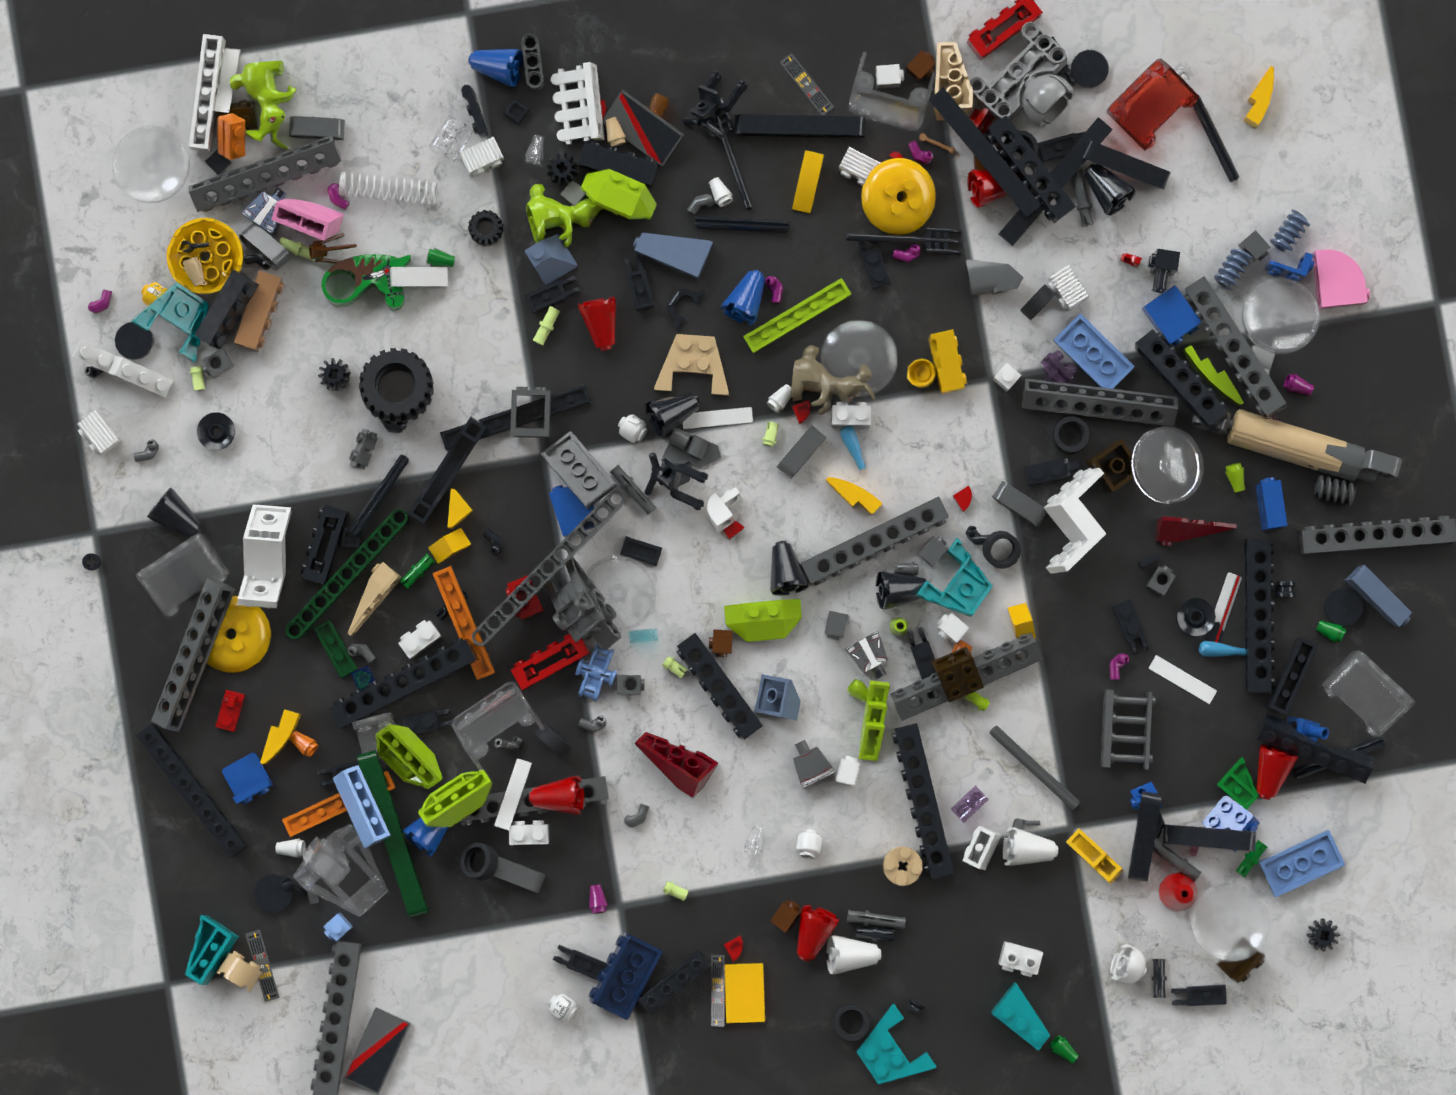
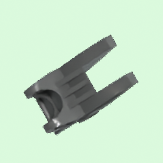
[545,557,621,650]

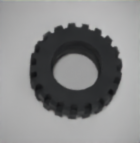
[359,348,434,425]

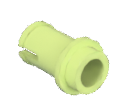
[189,366,205,391]
[762,422,779,447]
[662,656,688,678]
[663,881,689,902]

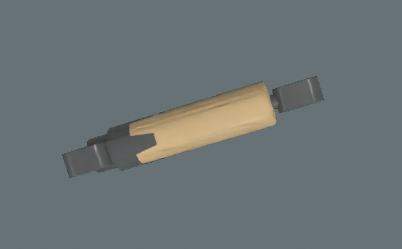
[1192,405,1402,484]

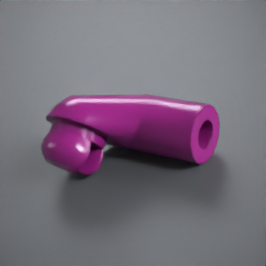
[1110,653,1129,680]

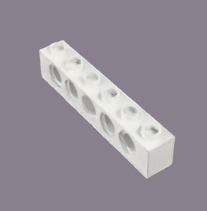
[189,34,226,153]

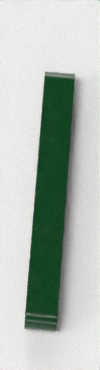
[285,509,410,640]
[357,750,428,919]

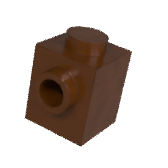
[905,50,936,83]
[709,629,733,657]
[770,900,801,933]

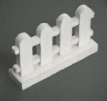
[551,62,605,145]

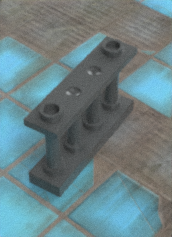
[1100,690,1156,769]

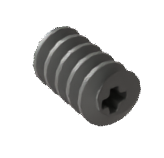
[1314,475,1357,506]

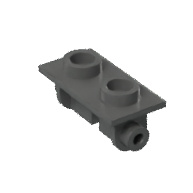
[349,429,378,470]

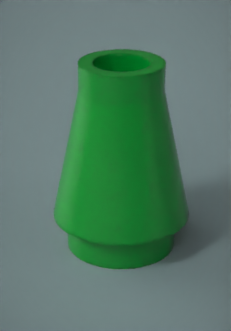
[426,248,455,267]
[1316,620,1346,643]
[1050,1035,1079,1063]

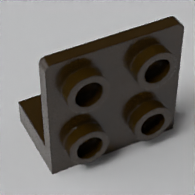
[931,647,984,702]
[1216,937,1265,983]

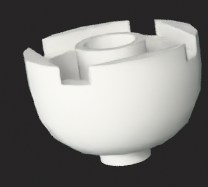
[1110,944,1147,984]

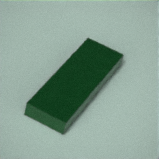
[313,619,358,679]

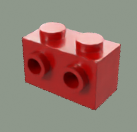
[505,575,544,620]

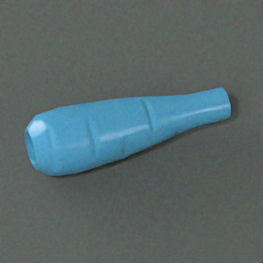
[840,426,866,470]
[1199,641,1246,657]

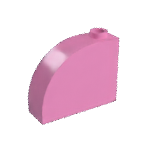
[271,199,344,241]
[1312,249,1370,310]

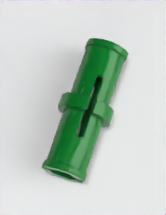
[400,553,435,589]
[1235,840,1268,878]

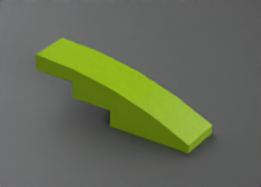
[1182,345,1244,406]
[858,680,890,761]

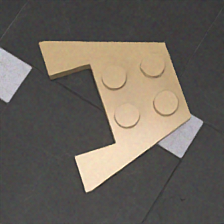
[654,334,729,396]

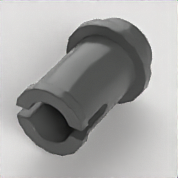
[895,562,918,576]

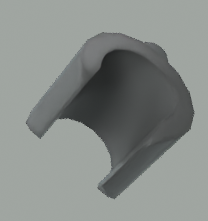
[1012,818,1040,830]

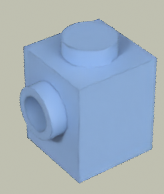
[323,912,353,941]

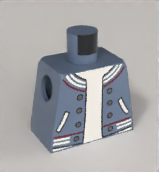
[242,187,286,236]

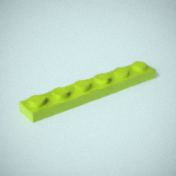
[743,278,851,353]

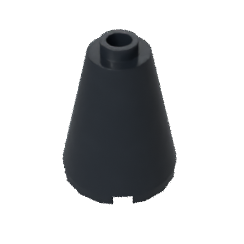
[1085,163,1136,216]
[645,392,700,437]
[147,487,202,538]
[770,541,808,596]
[876,572,929,610]

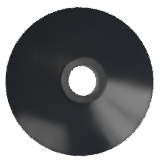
[197,412,235,451]
[1177,598,1216,636]

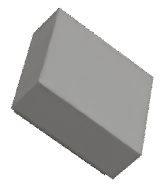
[560,181,586,206]

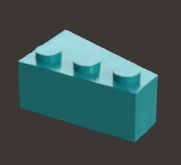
[185,915,239,985]
[991,982,1050,1051]

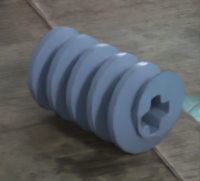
[1270,209,1310,252]
[1214,248,1254,291]

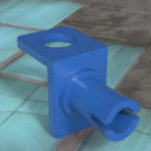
[1286,716,1329,742]

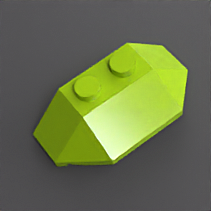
[580,169,657,219]
[724,599,802,642]
[375,724,443,789]
[418,770,493,827]

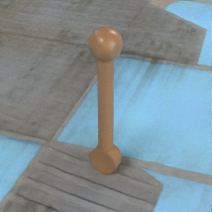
[919,134,956,154]

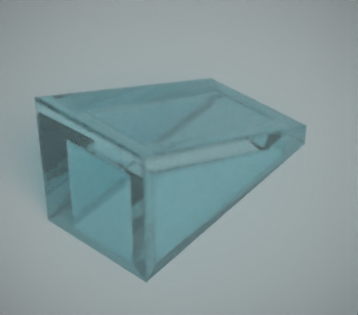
[629,629,658,643]

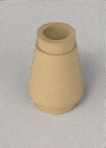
[605,117,626,147]
[183,257,205,286]

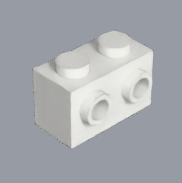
[832,402,871,427]
[937,613,969,644]
[398,620,443,659]
[509,820,549,845]
[963,826,1002,870]
[998,941,1043,977]

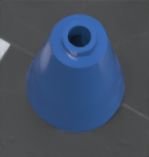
[468,49,523,87]
[721,270,765,325]
[402,817,448,857]

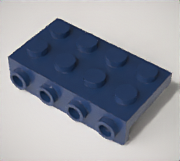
[589,932,663,1020]

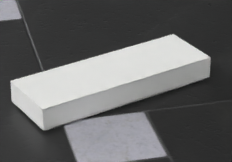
[390,267,448,287]

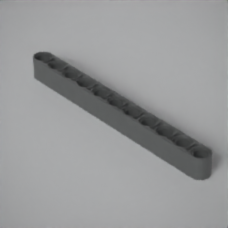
[472,490,625,647]

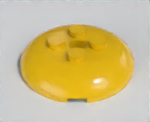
[861,158,936,235]
[166,218,243,294]
[207,596,271,673]

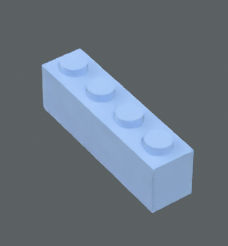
[333,765,390,848]

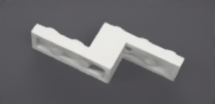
[72,339,173,398]

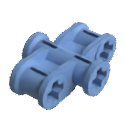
[575,644,617,702]

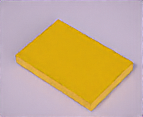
[724,963,765,1023]

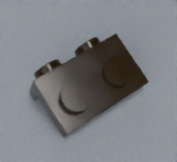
[216,99,258,130]

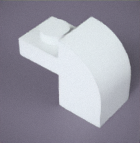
[707,487,741,532]

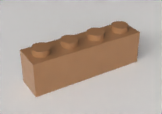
[234,270,285,352]

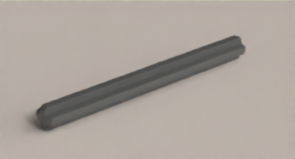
[989,725,1080,810]

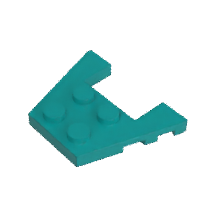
[131,283,209,362]
[915,538,993,617]
[856,1004,936,1084]

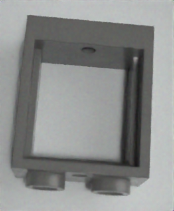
[510,386,551,438]

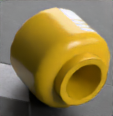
[141,282,168,306]

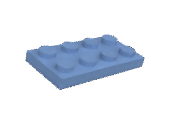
[1053,313,1135,389]
[1258,830,1345,897]

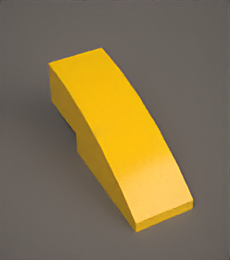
[1243,66,1274,129]
[792,150,824,214]
[825,477,883,515]
[260,710,301,764]
[1066,828,1124,885]

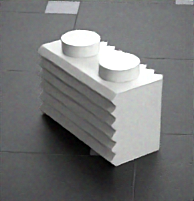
[459,137,504,176]
[838,147,880,186]
[1048,265,1089,311]
[77,410,121,455]
[835,756,860,785]

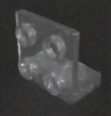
[352,712,395,754]

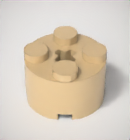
[883,846,922,886]
[217,951,262,992]

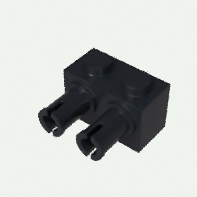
[1148,249,1180,293]

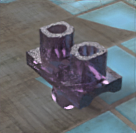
[1040,350,1077,384]
[950,785,989,823]

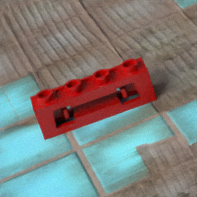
[967,0,1043,61]
[511,634,590,690]

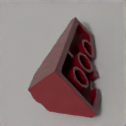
[1156,516,1237,546]
[635,732,718,798]

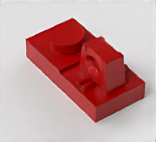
[969,107,995,135]
[215,690,245,732]

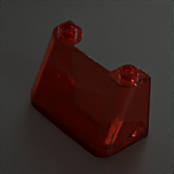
[1107,58,1200,151]

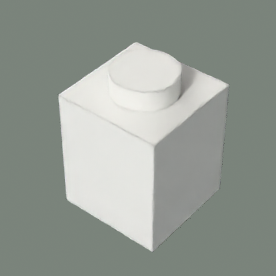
[876,64,904,88]
[992,363,1021,392]

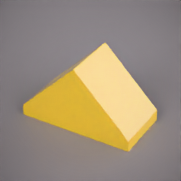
[448,489,473,529]
[428,528,471,564]
[1007,603,1036,640]

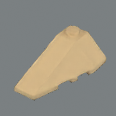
[934,42,973,120]
[348,562,402,636]

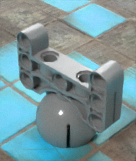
[970,22,1074,127]

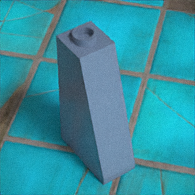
[633,233,713,280]
[1345,565,1412,627]

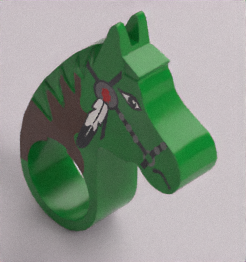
[321,254,411,311]

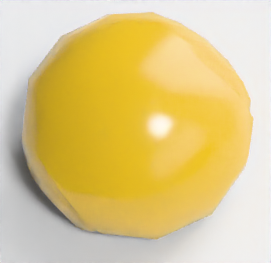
[907,359,936,388]

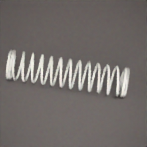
[339,172,437,206]

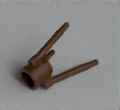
[309,233,357,264]

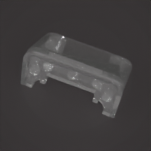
[135,533,230,616]
[1322,650,1415,737]

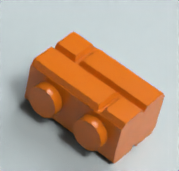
[218,113,245,160]

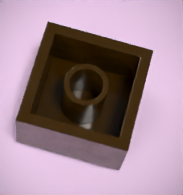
[1086,439,1144,493]

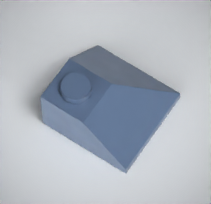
[525,234,578,286]
[754,674,801,720]

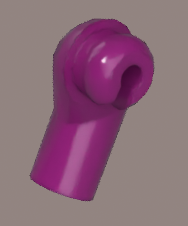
[908,141,933,164]
[327,183,350,210]
[892,244,920,262]
[765,276,783,304]
[88,289,112,313]

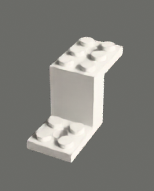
[1044,468,1106,574]
[238,505,291,608]

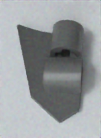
[966,259,1024,296]
[661,428,721,467]

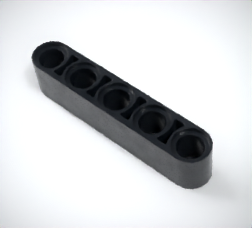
[1080,139,1171,190]
[1128,791,1162,882]
[1163,824,1256,851]

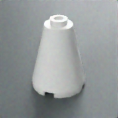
[1003,827,1058,866]
[826,935,881,974]

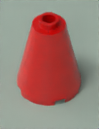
[967,169,1008,208]
[578,297,616,351]
[1257,744,1298,800]
[529,776,584,815]
[1158,873,1197,911]
[797,905,839,962]

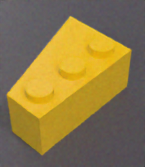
[928,329,967,394]

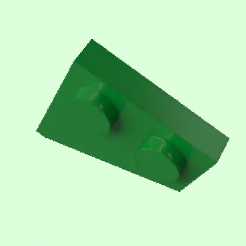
[1216,757,1259,810]

